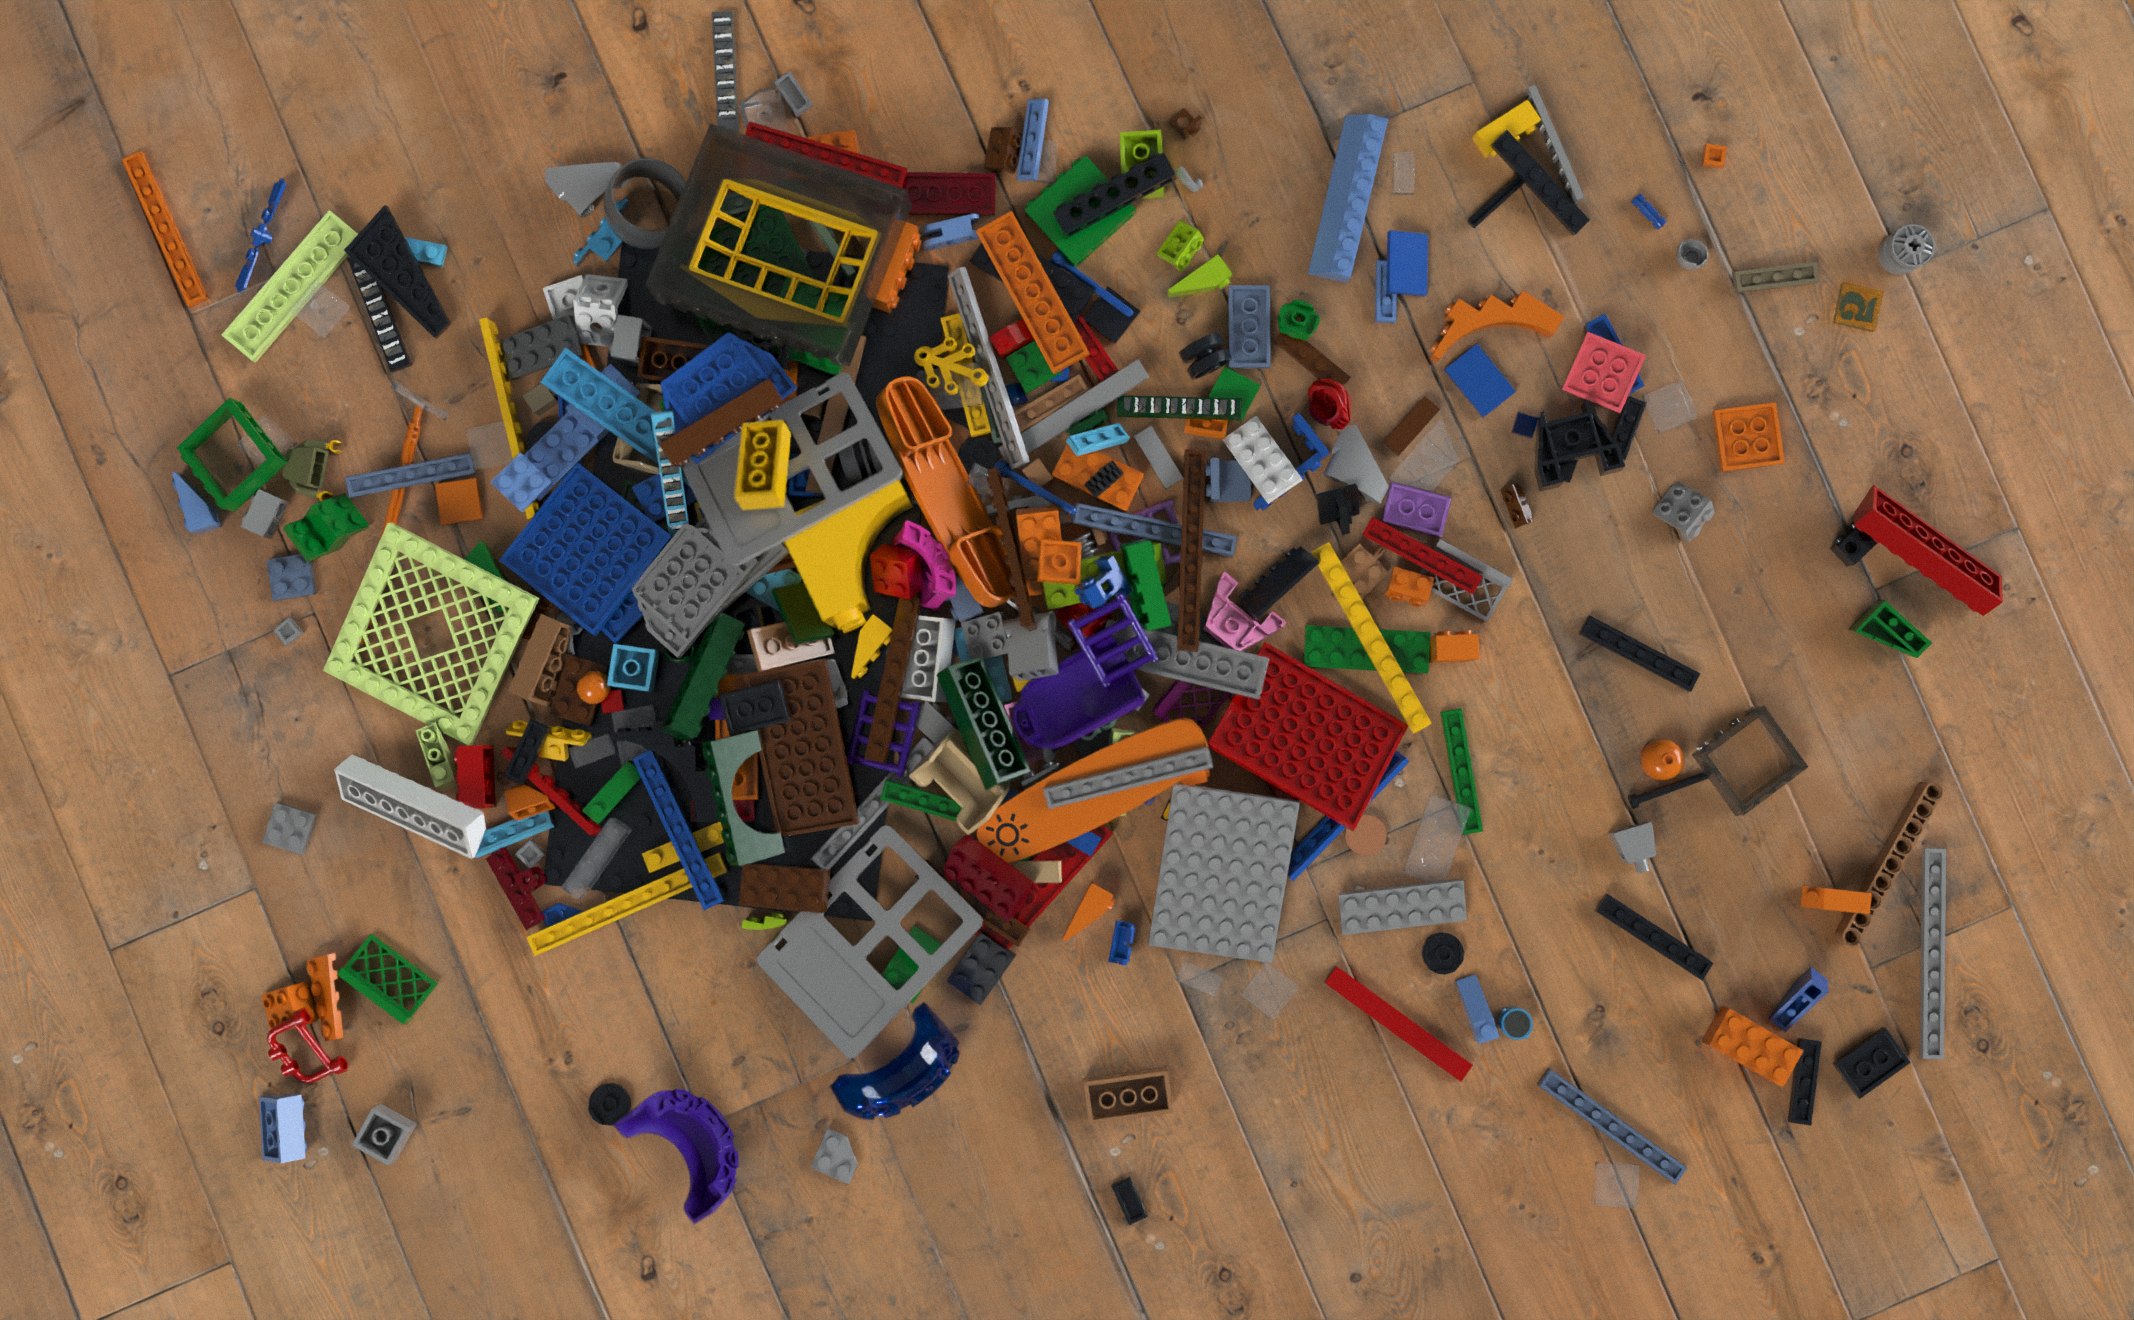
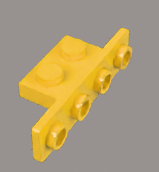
[506,720,592,761]

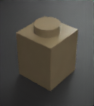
[523,384,558,416]

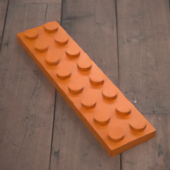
[976,211,1090,375]

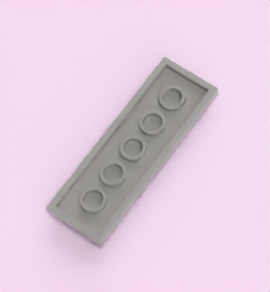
[1337,878,1467,935]

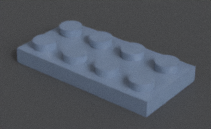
[1228,285,1271,369]

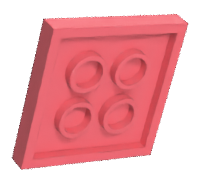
[1562,332,1646,414]

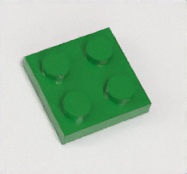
[1006,341,1062,394]

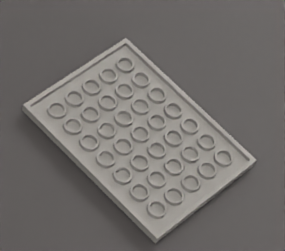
[1148,783,1300,963]

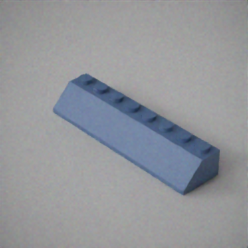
[1308,114,1388,283]

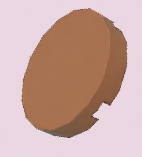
[1344,814,1387,856]

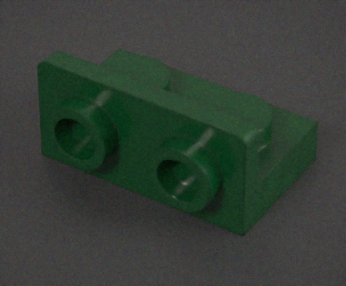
[1066,409,1108,436]

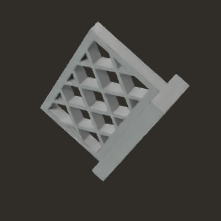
[1419,538,1513,622]

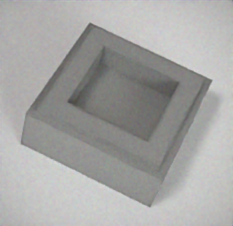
[273,617,304,646]
[515,839,546,869]

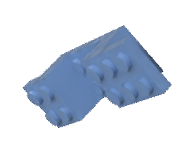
[490,364,641,513]

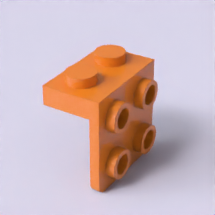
[262,981,318,1031]

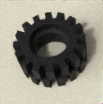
[1084,460,1123,498]

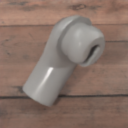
[1175,166,1203,192]

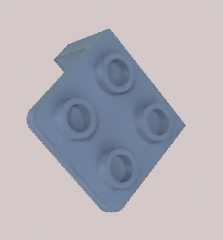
[1205,458,1251,502]

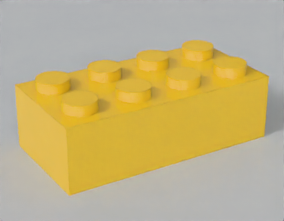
[734,420,791,510]

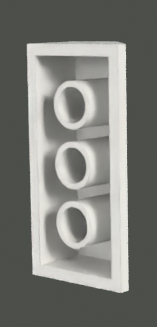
[901,616,956,702]

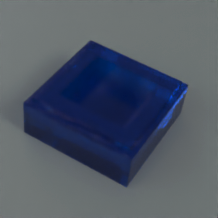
[1005,382,1028,407]
[1511,412,1538,439]

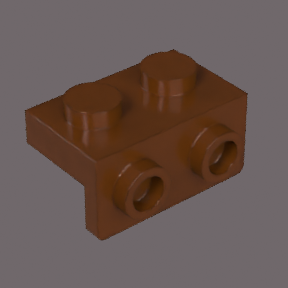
[984,127,1022,174]

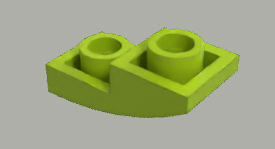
[741,912,789,930]

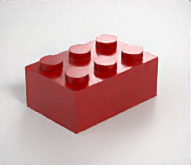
[454,745,496,809]

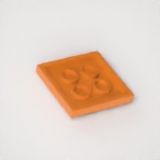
[1712,402,1785,472]

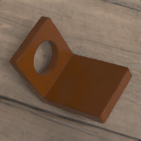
[1169,108,1202,140]

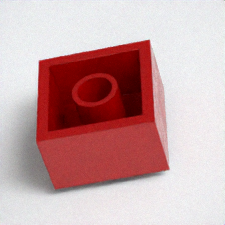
[870,544,923,599]

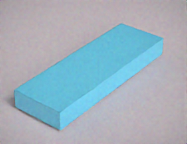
[1066,423,1130,456]

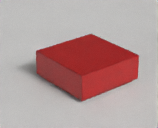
[601,690,625,714]

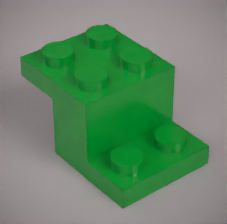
[283,493,370,562]

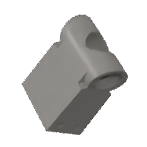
[1002,611,1059,681]

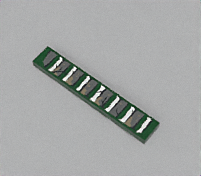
[1117,395,1242,420]

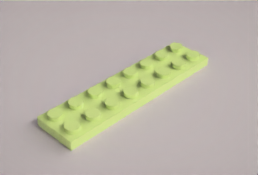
[222,210,358,363]

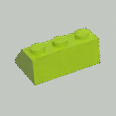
[1120,130,1164,199]

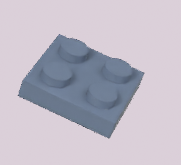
[267,554,317,601]

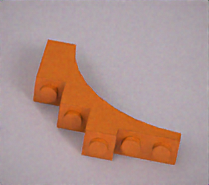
[1429,291,1565,363]

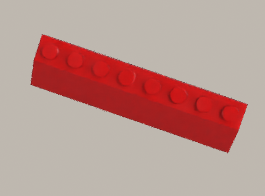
[1854,485,2003,616]

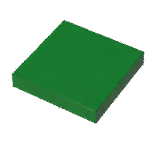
[1208,366,1261,422]

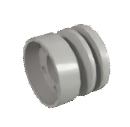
[1878,224,1935,275]

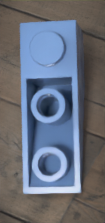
[172,472,222,534]

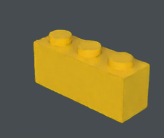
[1472,100,1541,159]

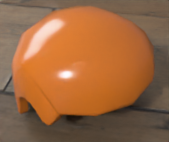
[577,671,611,704]

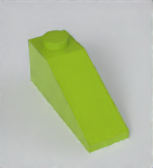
[1167,255,1232,298]

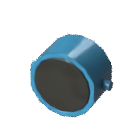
[1498,1006,1533,1040]

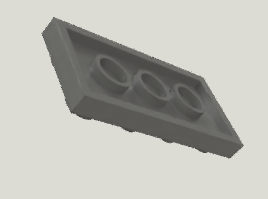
[500,315,583,380]

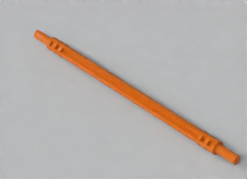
[360,403,425,645]

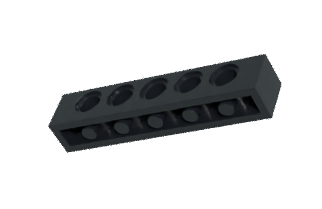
[1053,152,1176,239]

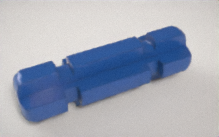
[1632,194,1666,229]

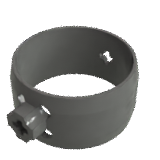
[604,158,700,249]

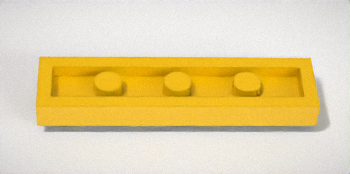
[642,822,725,873]

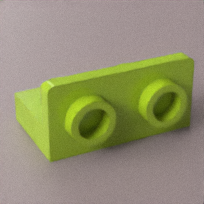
[1156,220,1204,272]

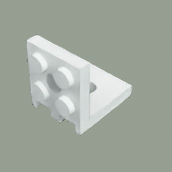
[573,274,628,347]

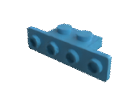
[573,198,629,267]

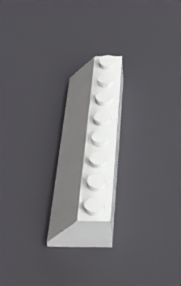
[334,755,486,859]

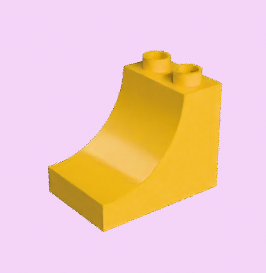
[785,480,913,633]

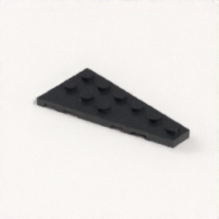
[344,205,451,338]

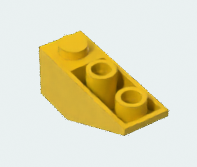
[851,614,893,680]

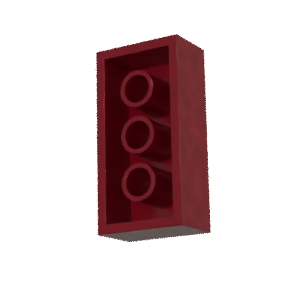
[942,834,1034,922]

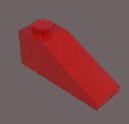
[989,319,1034,360]

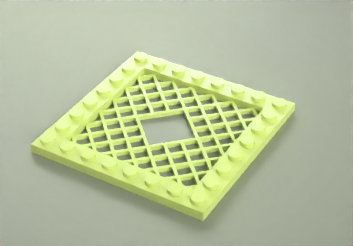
[323,522,539,746]

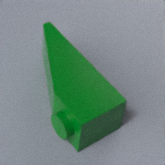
[582,760,641,824]

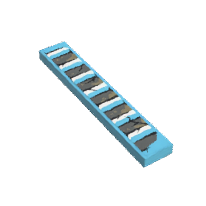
[651,411,689,536]

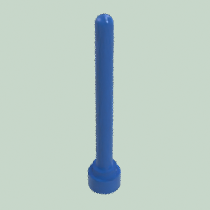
[1050,250,1133,317]
[994,459,1076,515]

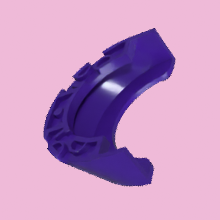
[614,1089,739,1224]

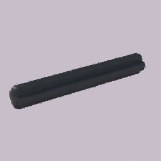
[1467,175,1524,228]

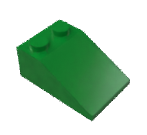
[882,925,943,1003]

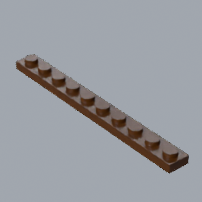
[1177,449,1206,652]

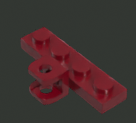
[485,847,546,931]

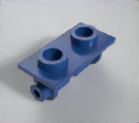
[1108,921,1136,966]

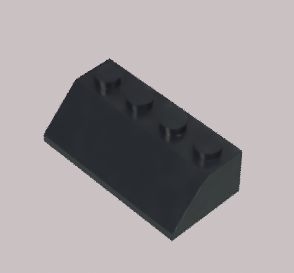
[1237,546,1320,620]

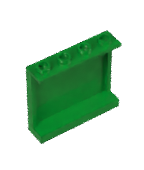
[1025,155,1136,268]

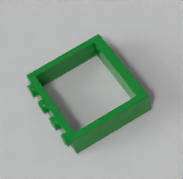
[176,398,288,512]

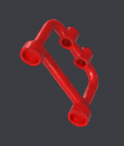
[267,1008,348,1084]

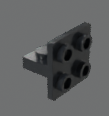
[1316,484,1360,535]
[737,606,774,654]

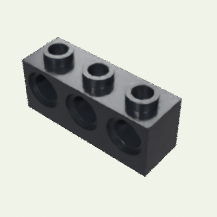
[1830,522,1877,567]

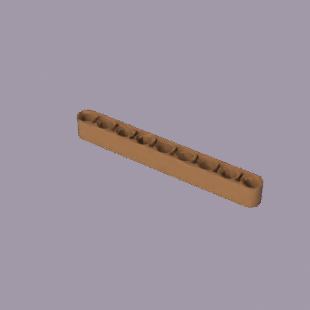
[1835,782,1943,946]

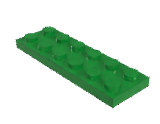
[1303,625,1430,674]

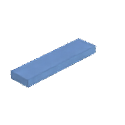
[1016,98,1049,181]

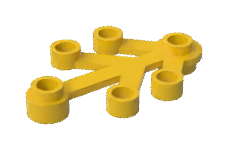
[914,337,989,395]

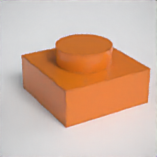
[1701,143,1727,169]

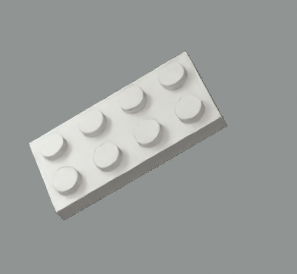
[1222,416,1302,504]

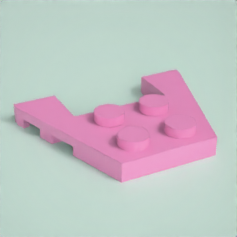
[1203,571,1287,651]

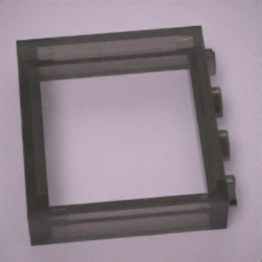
[1691,705,1808,816]

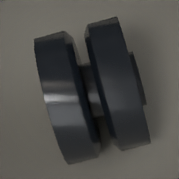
[1179,332,1232,380]

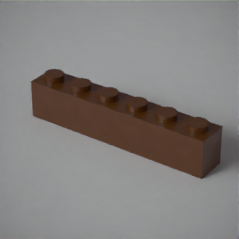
[659,379,783,468]

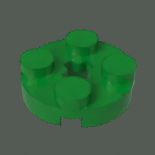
[1277,300,1320,340]

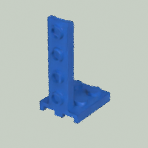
[1253,413,1330,511]

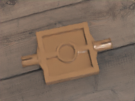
[1331,543,1389,601]

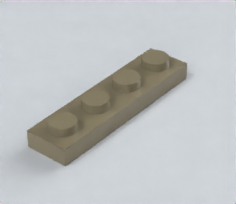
[1732,261,1819,294]

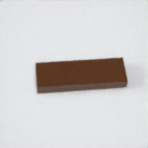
[1383,396,1440,456]

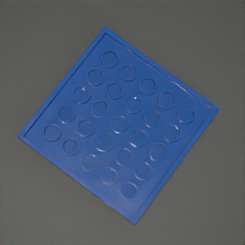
[499,462,673,636]

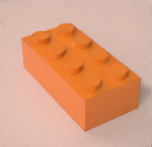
[863,217,922,313]
[1052,443,1145,513]
[1016,505,1062,596]
[1701,1005,1803,1087]

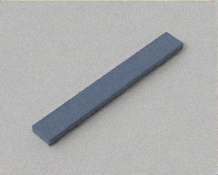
[1072,503,1237,557]
[1537,1068,1687,1185]

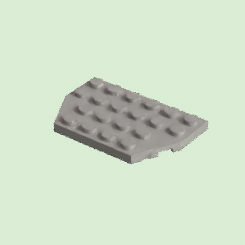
[632,524,760,658]

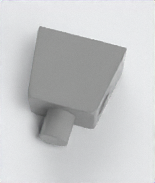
[1608,821,1656,873]

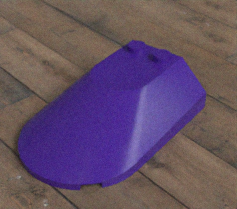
[1013,635,1145,749]

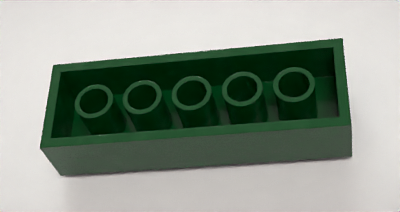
[660,613,745,741]
[936,656,1031,791]

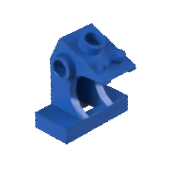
[1074,556,1133,609]

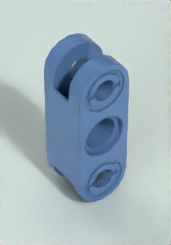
[919,214,980,250]

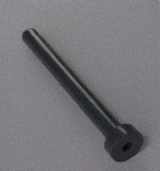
[1628,769,1717,809]

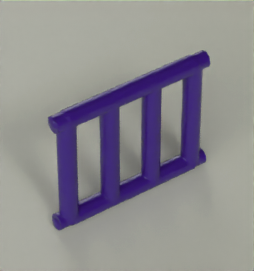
[1067,593,1159,688]
[847,689,921,777]

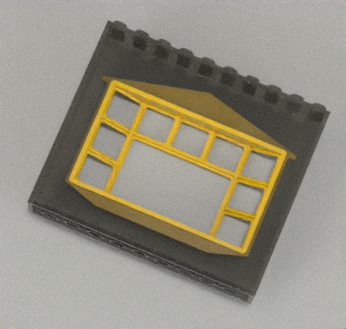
[645,123,912,367]

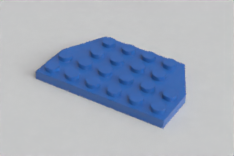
[660,332,797,464]

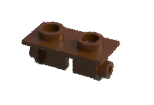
[1500,483,1533,529]

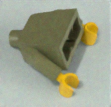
[281,439,342,501]

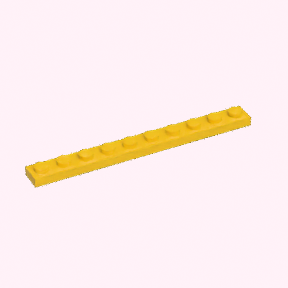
[479,317,541,520]
[1310,542,1432,734]
[526,853,728,956]

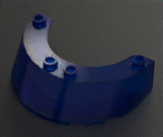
[830,1002,960,1120]

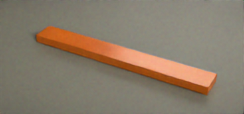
[121,151,209,308]

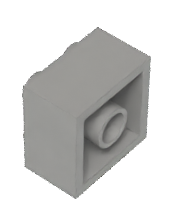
[609,315,652,367]
[352,1104,417,1166]

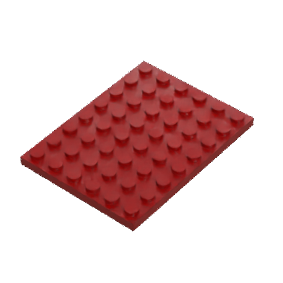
[1207,642,1408,831]

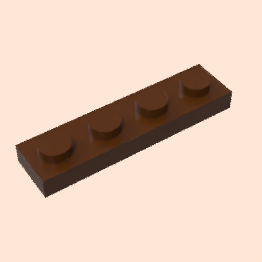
[1274,333,1351,385]

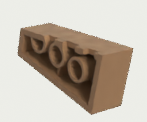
[508,614,572,707]

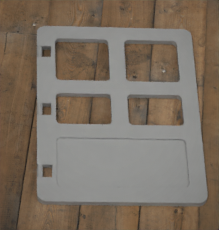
[681,373,902,567]
[757,825,983,1058]

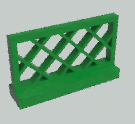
[337,934,438,1025]

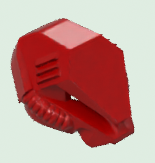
[1308,378,1351,430]

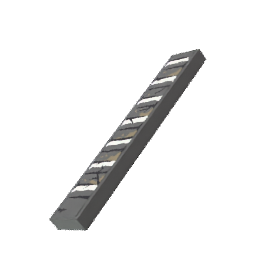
[712,11,739,135]

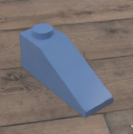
[1455,974,1500,1044]

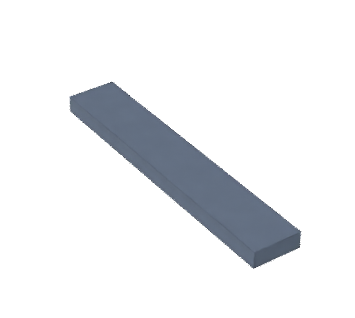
[344,453,476,498]

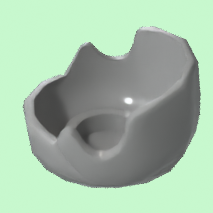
[1676,238,1709,270]

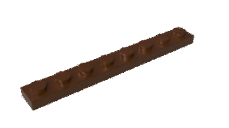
[986,467,1037,632]
[864,597,922,764]

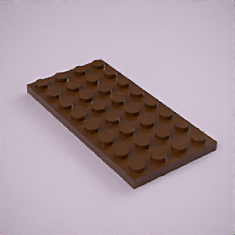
[743,659,859,837]

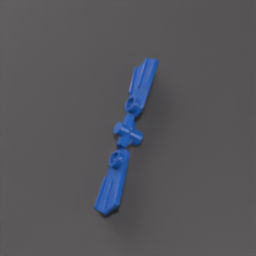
[235,178,286,293]

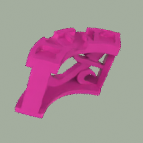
[891,520,956,611]

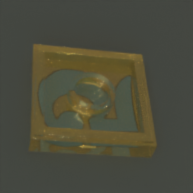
[1833,282,1884,332]

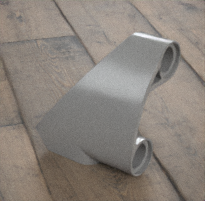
[545,162,631,218]
[1323,424,1389,504]

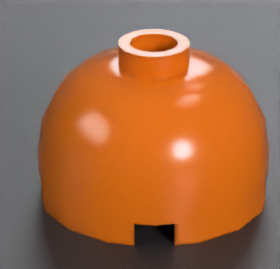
[1640,739,1685,780]

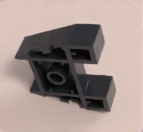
[1534,400,1625,492]

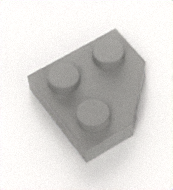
[811,1127,858,1184]

